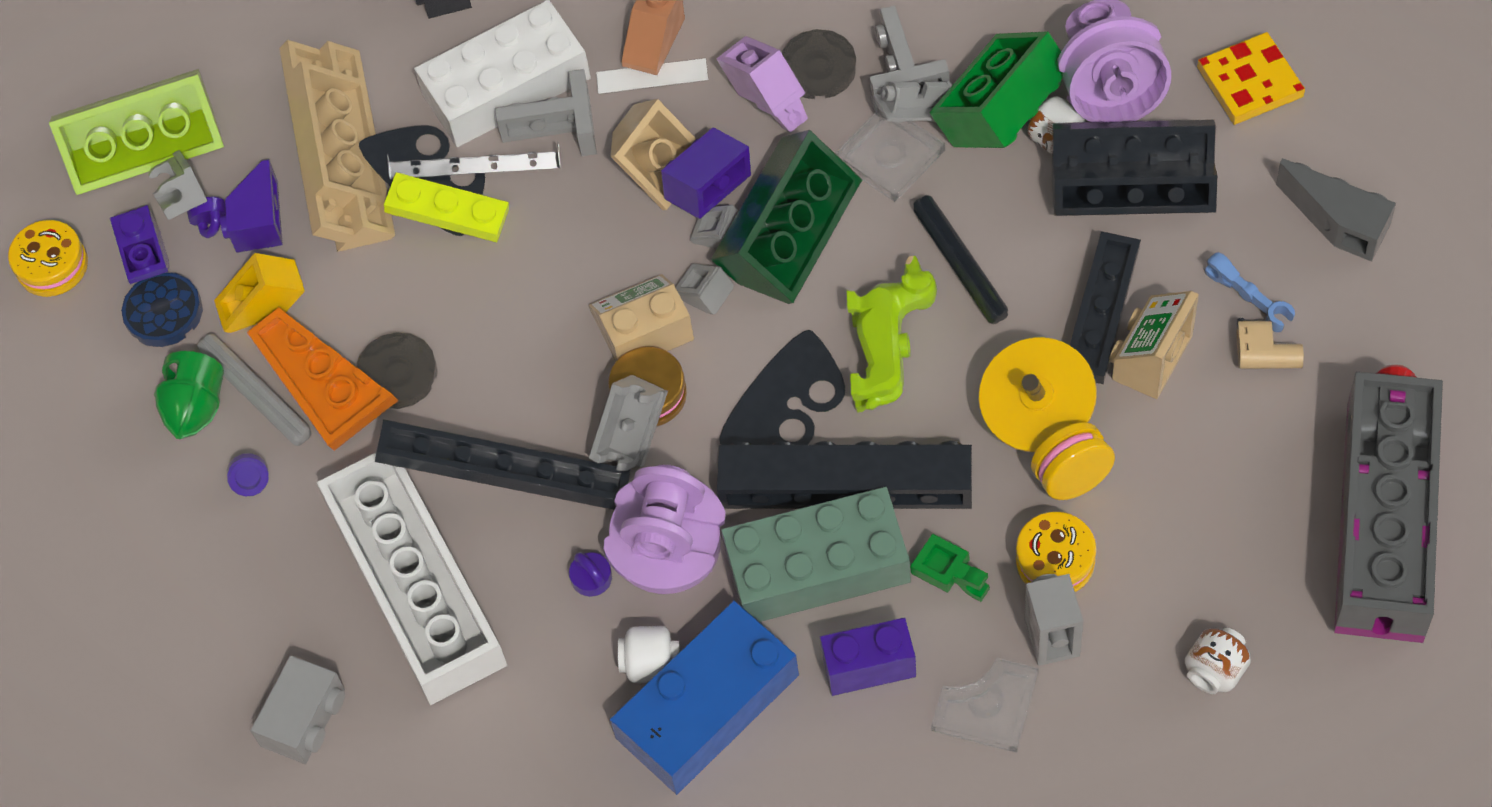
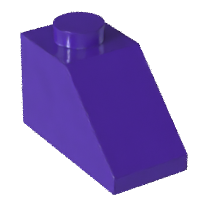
[220,160,283,253]

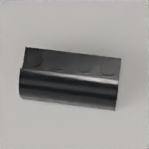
[1052,119,1218,216]

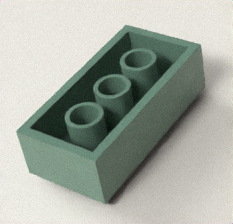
[721,487,911,622]

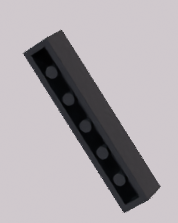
[717,441,972,509]

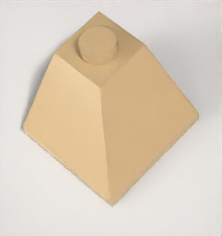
[611,99,696,210]

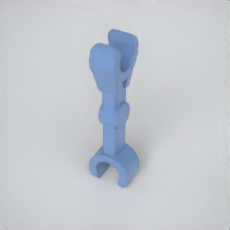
[1205,252,1295,332]

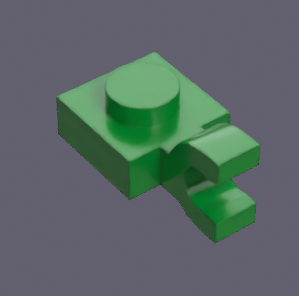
[910,533,990,602]

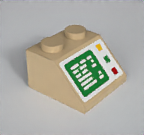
[589,274,694,362]
[1109,291,1199,399]

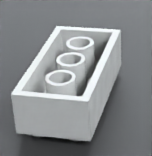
[414,0,591,147]

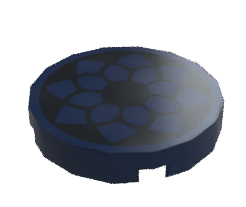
[121,273,203,347]

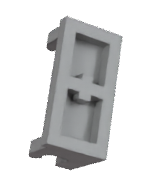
[148,150,207,220]
[589,375,668,471]

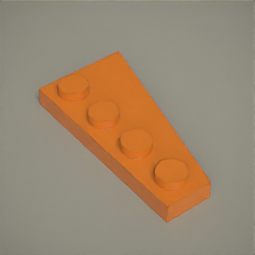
[247,307,399,451]

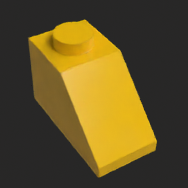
[214,253,305,333]

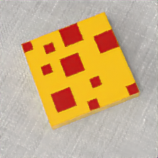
[1197,32,1305,125]

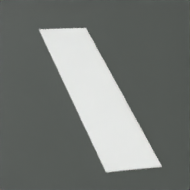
[596,58,708,94]

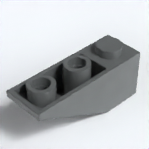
[1276,158,1396,262]

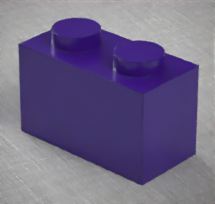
[661,127,751,219]
[820,617,916,696]

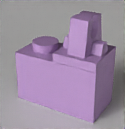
[716,36,808,132]

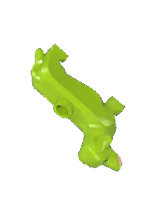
[847,256,937,413]

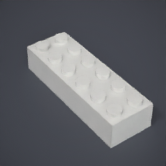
[316,453,508,705]

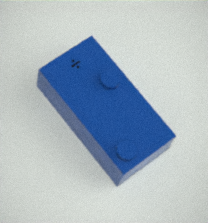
[610,601,799,795]

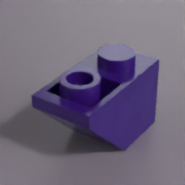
[110,205,169,284]

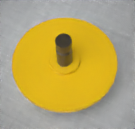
[979,337,1097,452]

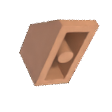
[621,0,685,75]

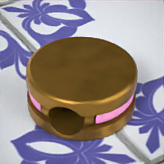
[608,347,687,426]

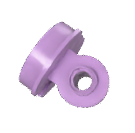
[1058,0,1171,122]
[604,464,725,594]

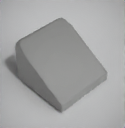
[690,205,738,249]
[676,264,734,314]

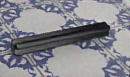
[913,195,1008,324]

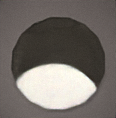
[782,29,857,99]
[356,332,438,409]

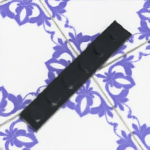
[375,419,630,510]

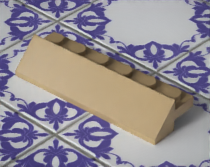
[279,40,395,252]

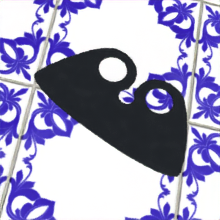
[359,125,485,236]
[719,330,846,445]

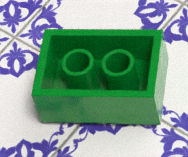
[929,31,1063,148]

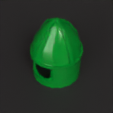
[154,351,224,440]

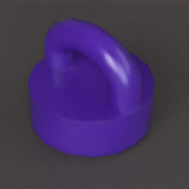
[187,197,226,238]
[227,453,269,497]
[569,552,612,597]

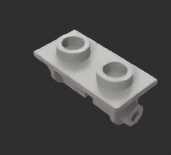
[873,81,952,122]

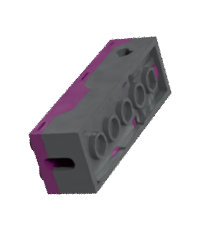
[1334,365,1443,643]

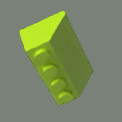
[49,69,224,195]

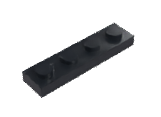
[1070,231,1141,385]

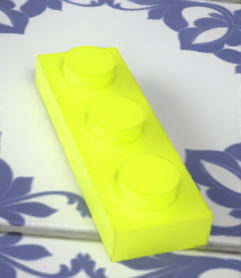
[384,172,509,243]

